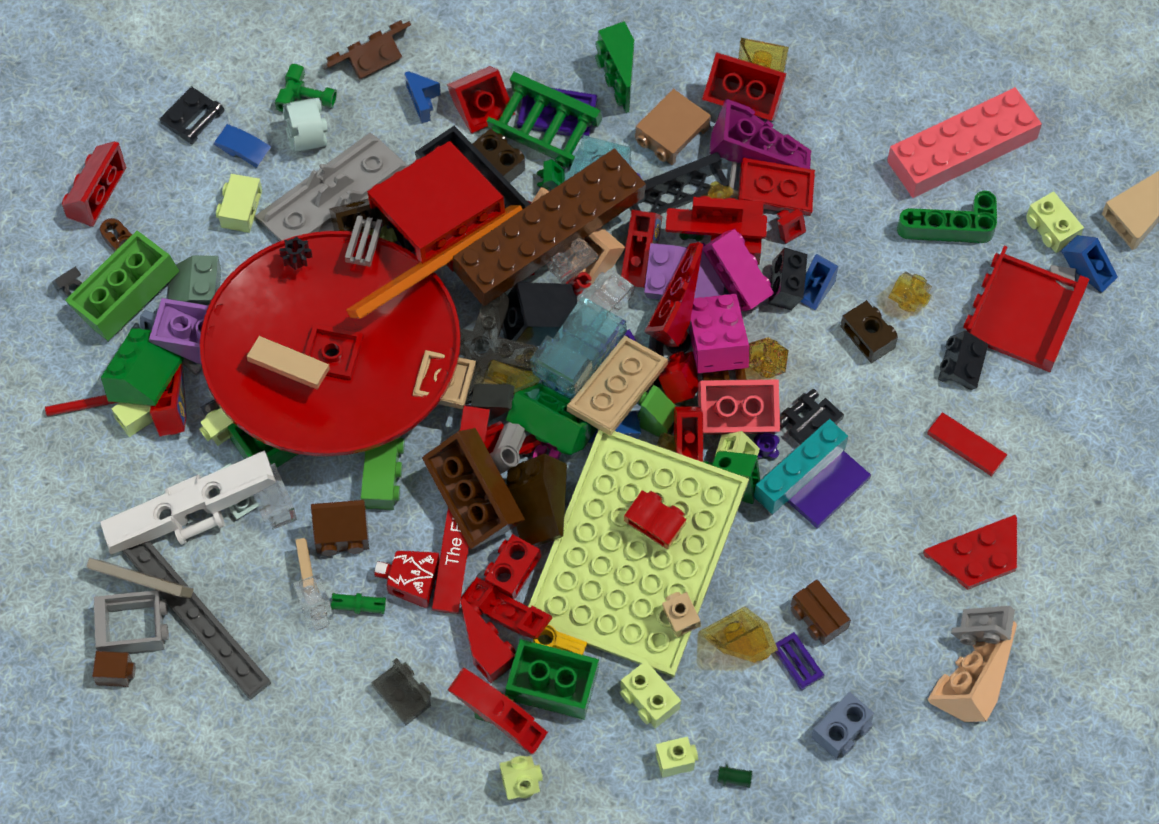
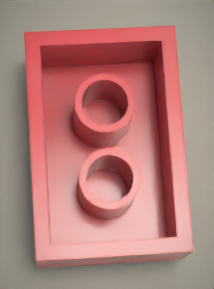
[698,379,780,435]

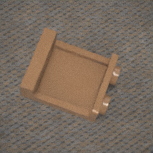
[635,88,711,166]

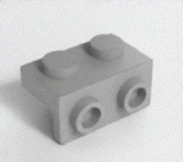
[951,606,1015,645]

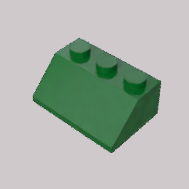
[101,328,185,406]
[506,383,598,455]

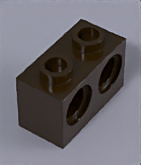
[472,128,525,183]

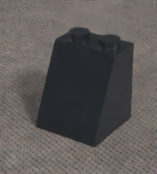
[498,282,583,352]

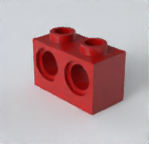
[484,534,542,600]

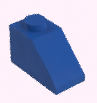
[1061,235,1118,293]

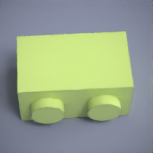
[216,174,262,233]

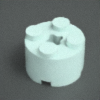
[283,98,328,152]

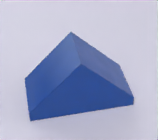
[800,254,838,310]

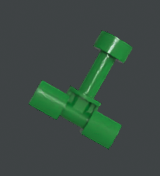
[275,64,337,112]

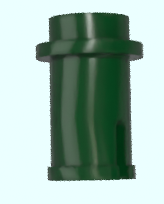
[717,764,753,788]

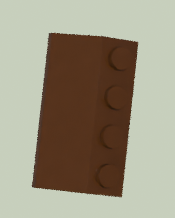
[421,428,525,549]

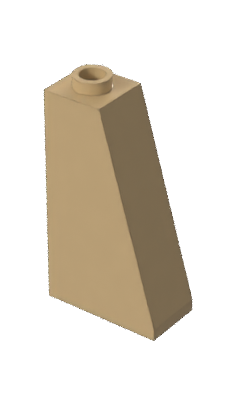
[1102,171,1159,250]

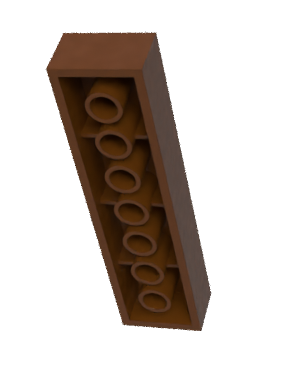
[453,148,646,307]

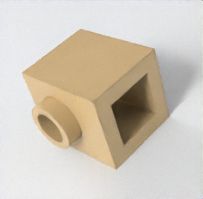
[662,592,701,638]

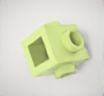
[499,756,543,800]

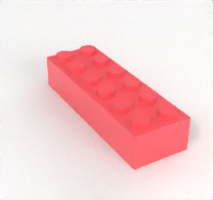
[887,87,1042,198]

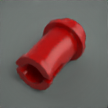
[565,272,592,296]

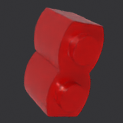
[624,490,686,549]

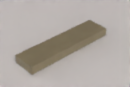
[86,558,194,598]

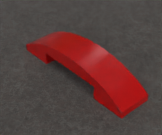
[461,577,553,639]

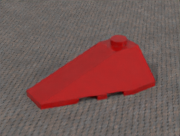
[644,242,703,347]

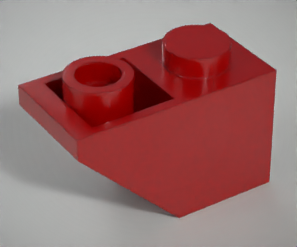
[659,351,698,404]

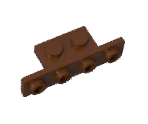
[322,20,411,79]

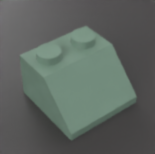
[168,255,221,306]

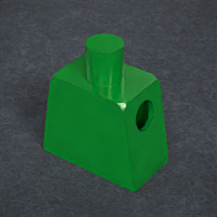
[703,451,760,504]

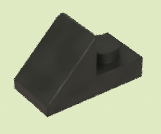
[471,384,515,422]

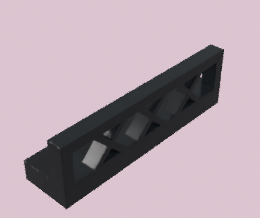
[631,152,729,215]

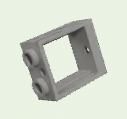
[94,590,169,653]

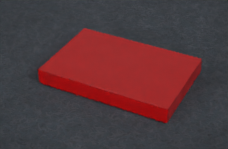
[738,157,815,216]

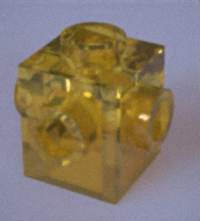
[888,272,932,312]
[749,337,789,378]

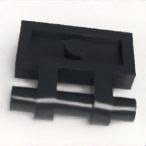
[780,389,844,445]

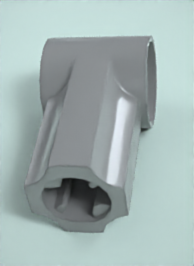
[490,422,526,474]

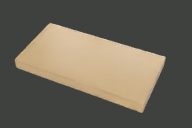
[567,336,668,436]

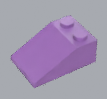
[644,243,725,300]
[149,298,209,365]

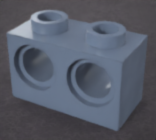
[811,691,874,759]

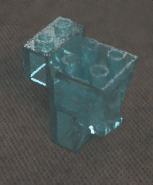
[530,296,627,400]

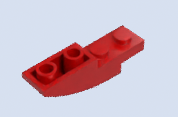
[448,668,548,755]

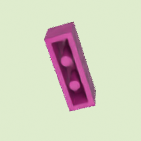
[703,229,774,312]

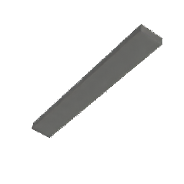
[122,541,271,700]

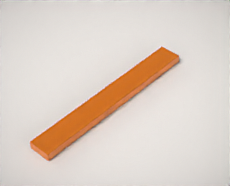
[346,205,523,319]

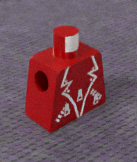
[374,550,440,609]

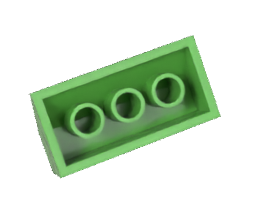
[65,230,180,341]

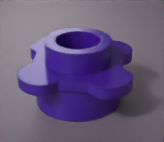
[754,433,780,459]

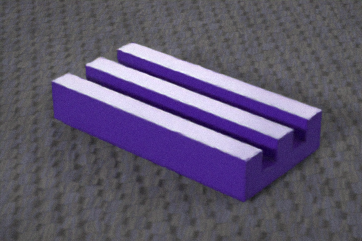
[771,632,824,691]

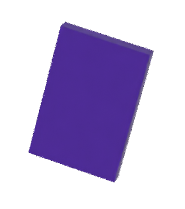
[517,87,598,139]
[787,451,871,529]

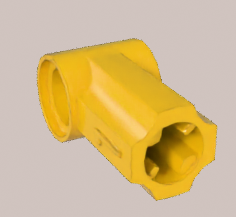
[533,625,587,655]

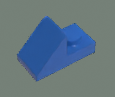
[404,71,441,123]

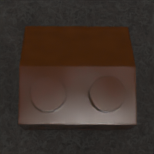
[311,500,370,556]

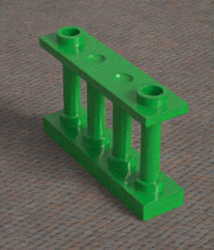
[487,72,602,169]

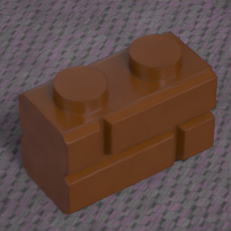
[791,579,851,645]

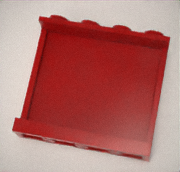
[367,141,505,264]
[963,245,1090,372]

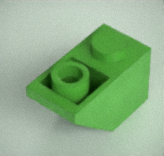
[638,385,676,441]

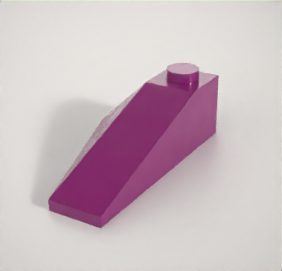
[709,99,811,169]

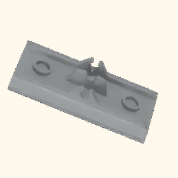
[255,133,408,241]

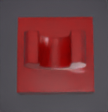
[777,209,806,243]

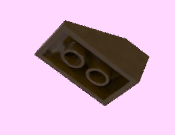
[507,454,567,546]

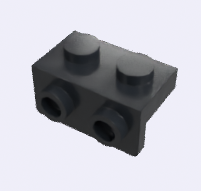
[938,330,988,390]

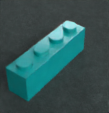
[754,419,848,515]

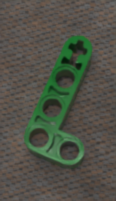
[897,190,997,243]

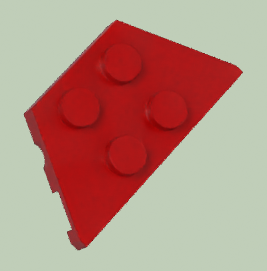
[923,514,1017,590]

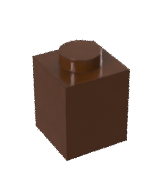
[92,651,136,687]

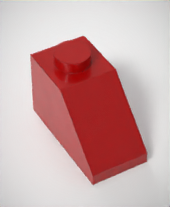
[674,406,703,462]

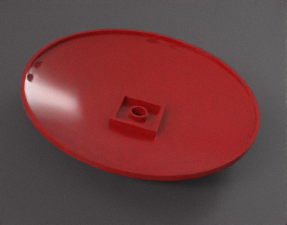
[200,231,461,456]

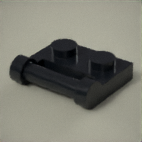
[159,86,225,144]

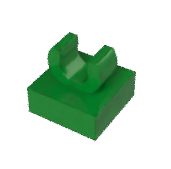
[537,159,565,190]

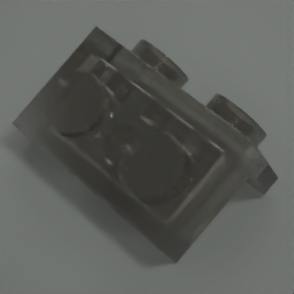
[371,658,432,726]

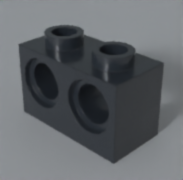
[768,247,808,310]

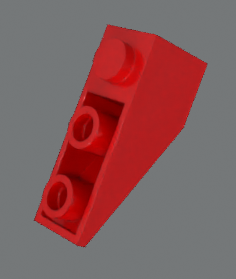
[460,597,516,684]

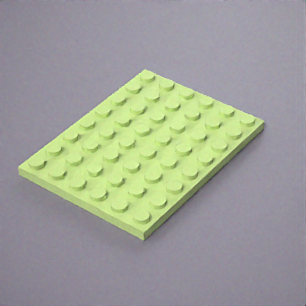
[528,430,749,677]

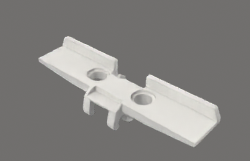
[100,451,276,554]

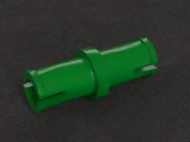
[331,593,386,614]

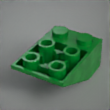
[595,21,634,113]

